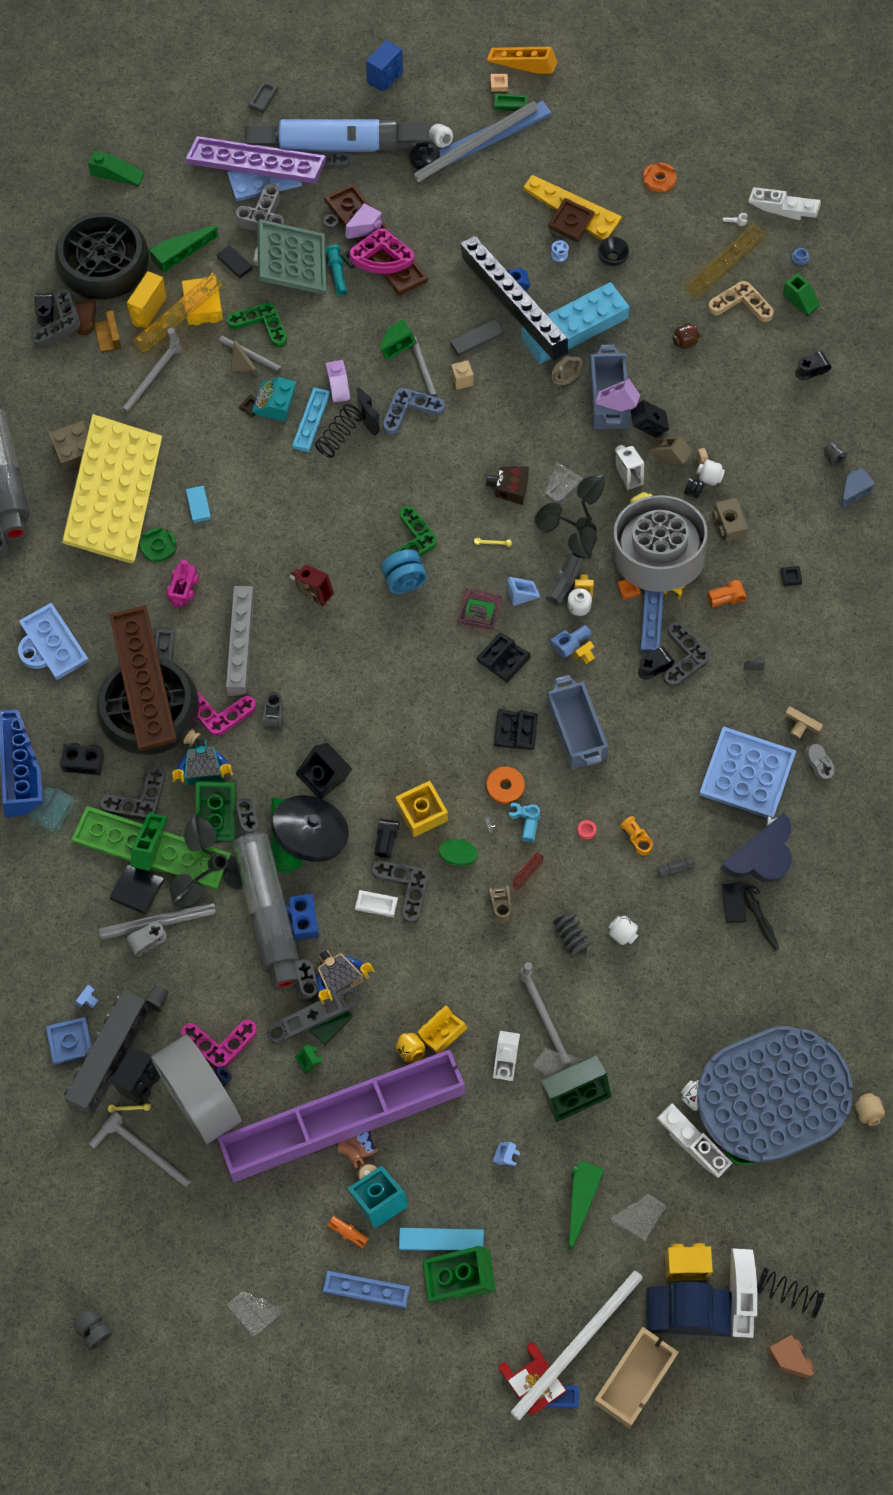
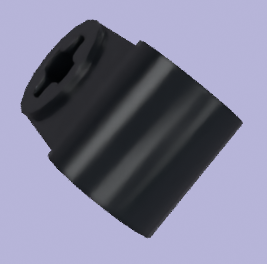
[34,293,54,326]
[796,351,832,380]
[638,646,675,680]

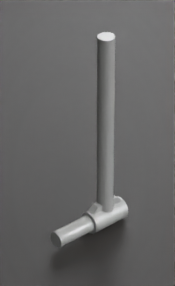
[122,328,182,413]
[519,962,570,1065]
[88,1111,192,1188]

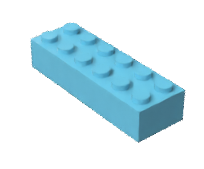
[521,282,630,364]

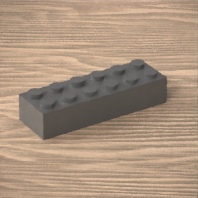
[64,990,150,1118]

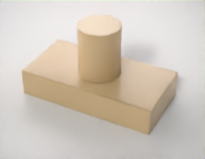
[785,706,823,739]

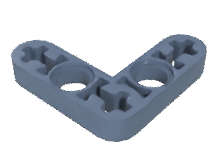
[383,388,445,435]

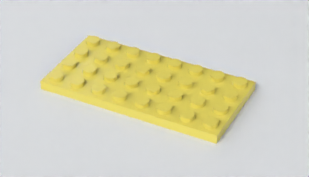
[62,414,162,564]

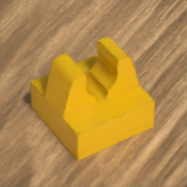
[574,574,594,597]
[571,641,595,664]

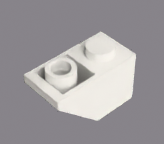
[493,1031,520,1081]

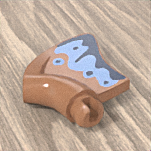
[338,1130,378,1169]

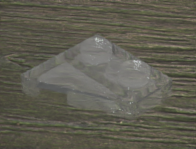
[610,1194,666,1242]

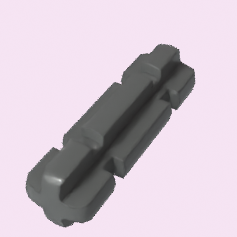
[657,856,695,877]

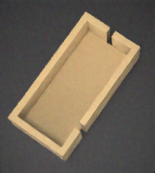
[594,1327,679,1429]

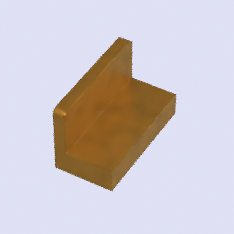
[95,311,122,352]

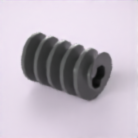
[552,914,591,958]

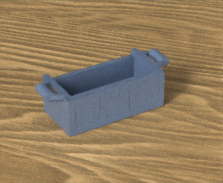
[589,344,631,429]
[546,675,609,770]

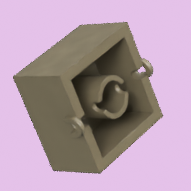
[49,421,88,472]

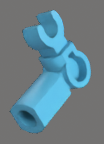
[509,803,540,843]

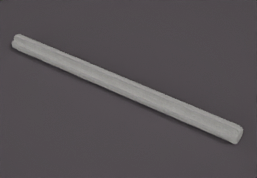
[414,101,538,182]

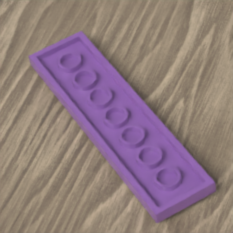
[186,136,326,184]

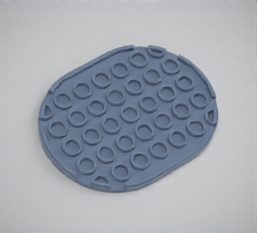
[697,1026,853,1162]

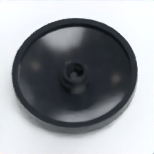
[271,795,349,862]

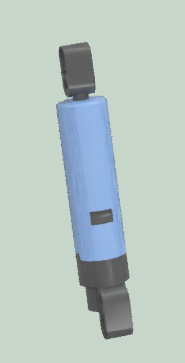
[245,119,429,152]

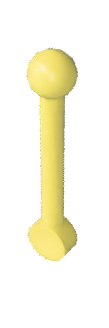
[474,538,512,547]
[108,1103,151,1113]

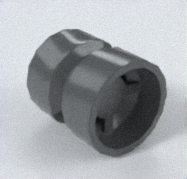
[73,1309,113,1351]

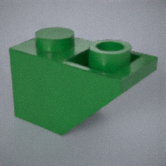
[782,273,820,316]

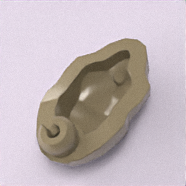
[551,356,583,385]

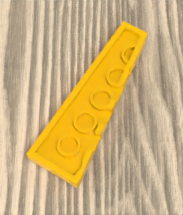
[524,175,622,241]

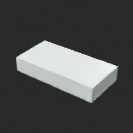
[355,890,398,918]

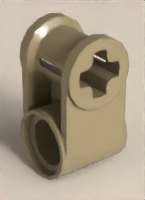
[488,884,512,924]

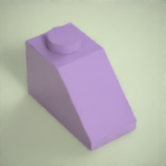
[345,203,383,239]
[326,360,351,403]
[595,379,640,412]

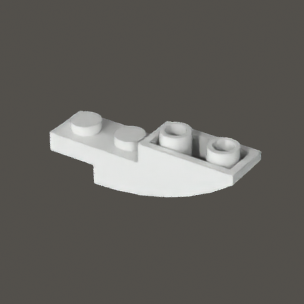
[749,187,821,220]
[656,1104,732,1178]
[729,1248,757,1338]

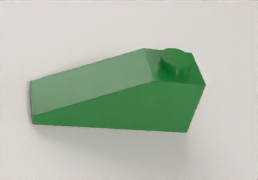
[88,150,144,186]
[131,813,167,871]

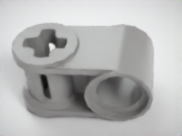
[126,922,167,957]

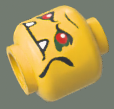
[396,1033,426,1063]

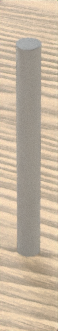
[219,336,282,373]
[412,337,437,397]

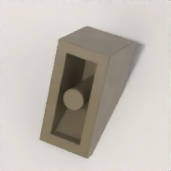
[647,436,692,465]

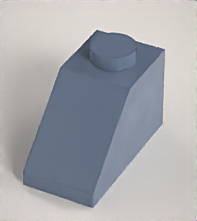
[841,468,875,509]

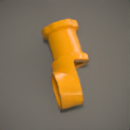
[620,816,653,855]

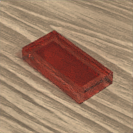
[513,852,544,890]

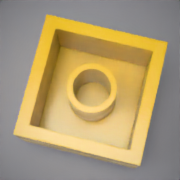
[395,781,448,838]
[665,1243,713,1281]

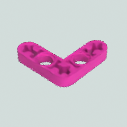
[197,692,256,736]
[181,1020,257,1068]

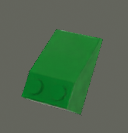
[196,780,237,841]
[423,1246,496,1302]

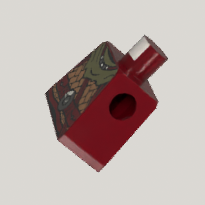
[290,565,334,606]

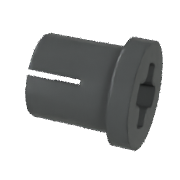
[824,442,847,466]
[144,985,168,1012]

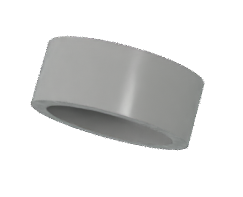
[614,495,707,592]
[150,1034,242,1145]

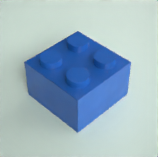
[366,40,403,92]

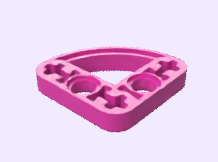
[349,228,414,274]

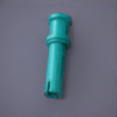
[325,245,348,296]

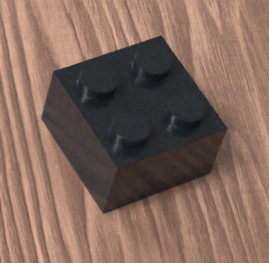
[110,1046,160,1105]

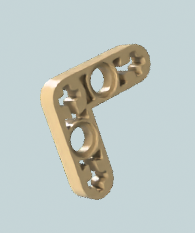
[708,281,774,322]

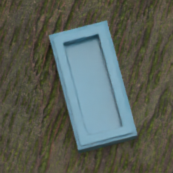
[186,486,211,523]

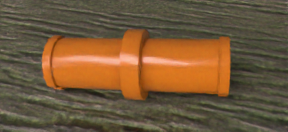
[327,1215,370,1249]

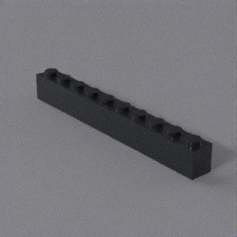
[460,236,569,361]

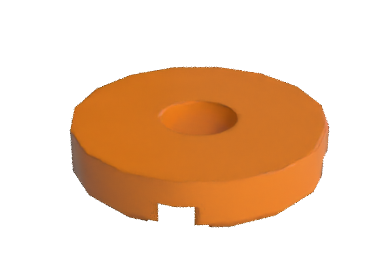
[643,162,677,193]
[486,767,525,804]

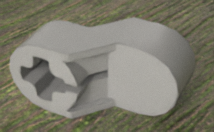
[804,744,834,779]

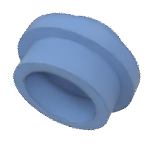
[792,248,809,265]

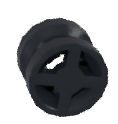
[684,477,705,499]

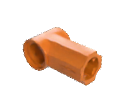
[707,580,747,607]

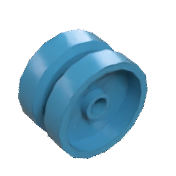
[381,549,427,594]

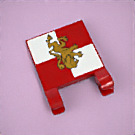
[499,1342,567,1417]

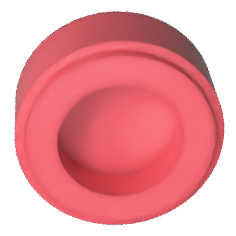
[577,820,597,840]

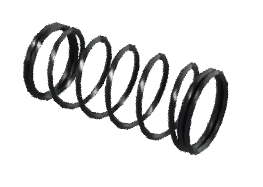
[315,404,363,458]
[757,1267,825,1318]

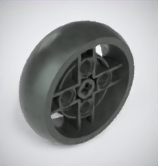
[55,212,149,300]
[96,657,199,755]

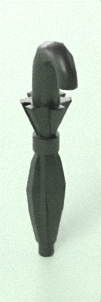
[744,886,779,950]

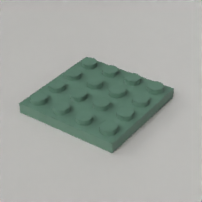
[257,219,326,295]

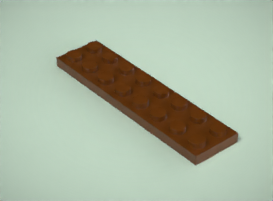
[324,184,428,295]
[109,605,177,751]

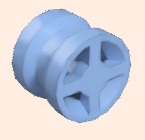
[551,240,569,262]

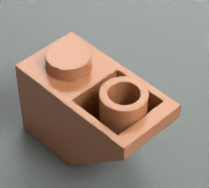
[767,1335,814,1379]

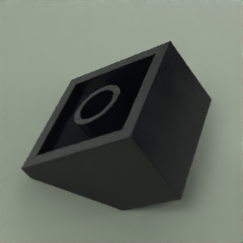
[295,743,352,799]

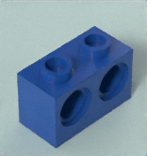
[286,894,319,940]

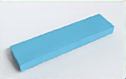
[292,387,331,453]
[399,1228,484,1251]

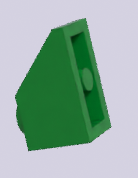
[380,319,417,360]

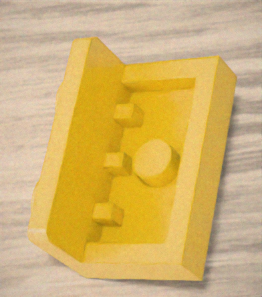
[418,1005,467,1054]

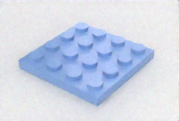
[699,726,796,819]

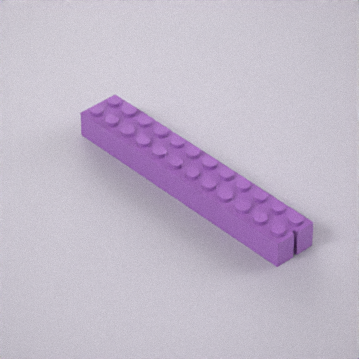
[218,1049,466,1183]

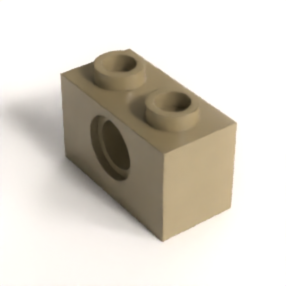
[712,498,748,542]

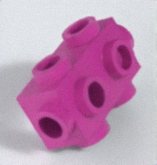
[166,560,199,607]

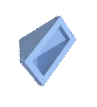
[507,577,540,606]

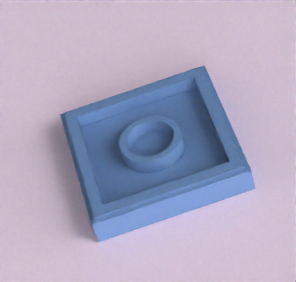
[46,1017,92,1066]

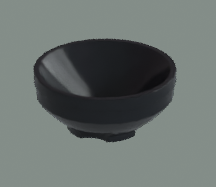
[409,141,440,170]
[598,237,629,266]

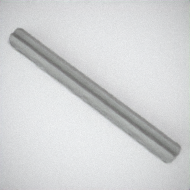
[99,903,216,940]

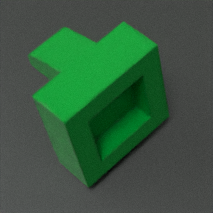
[295,1044,323,1074]

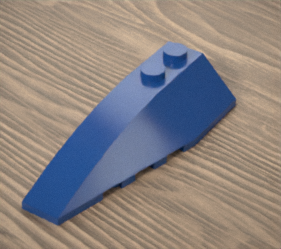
[0,709,43,817]

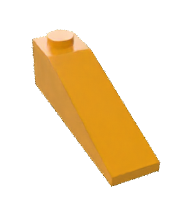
[487,47,557,74]

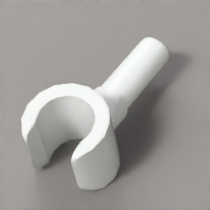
[723,213,748,226]

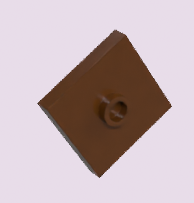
[548,198,595,242]

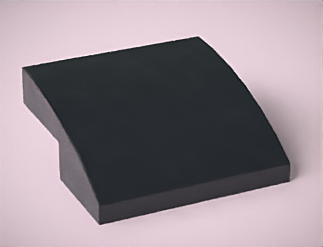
[356,387,380,436]
[476,633,531,683]
[494,709,538,750]
[110,863,164,914]

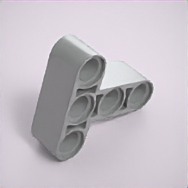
[236,184,284,232]

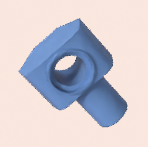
[550,625,592,658]

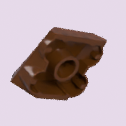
[57,300,97,335]

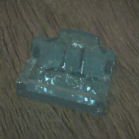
[30,787,77,833]

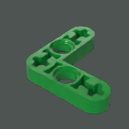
[227,302,287,348]
[390,506,437,557]

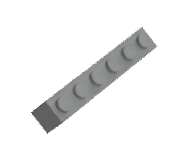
[226,586,254,696]

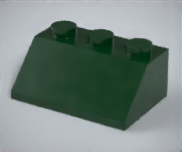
[541,1056,611,1123]

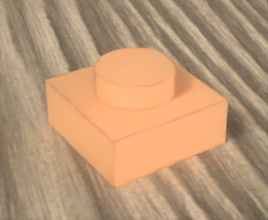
[491,74,508,92]

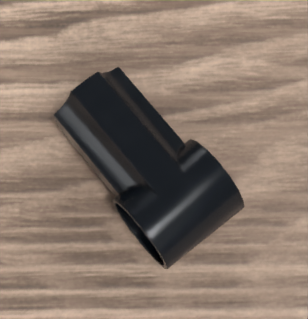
[374,818,399,858]

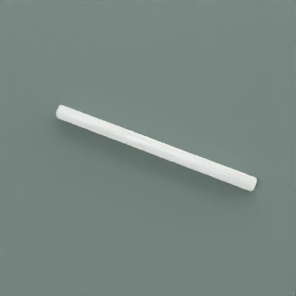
[511,1271,643,1420]

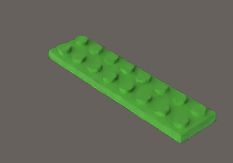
[71,806,232,891]

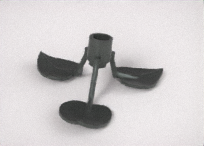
[535,475,605,559]
[170,815,254,907]

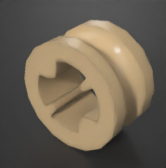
[183,729,201,748]

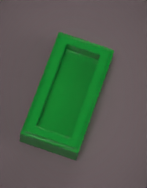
[494,93,528,111]

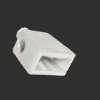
[615,445,644,490]

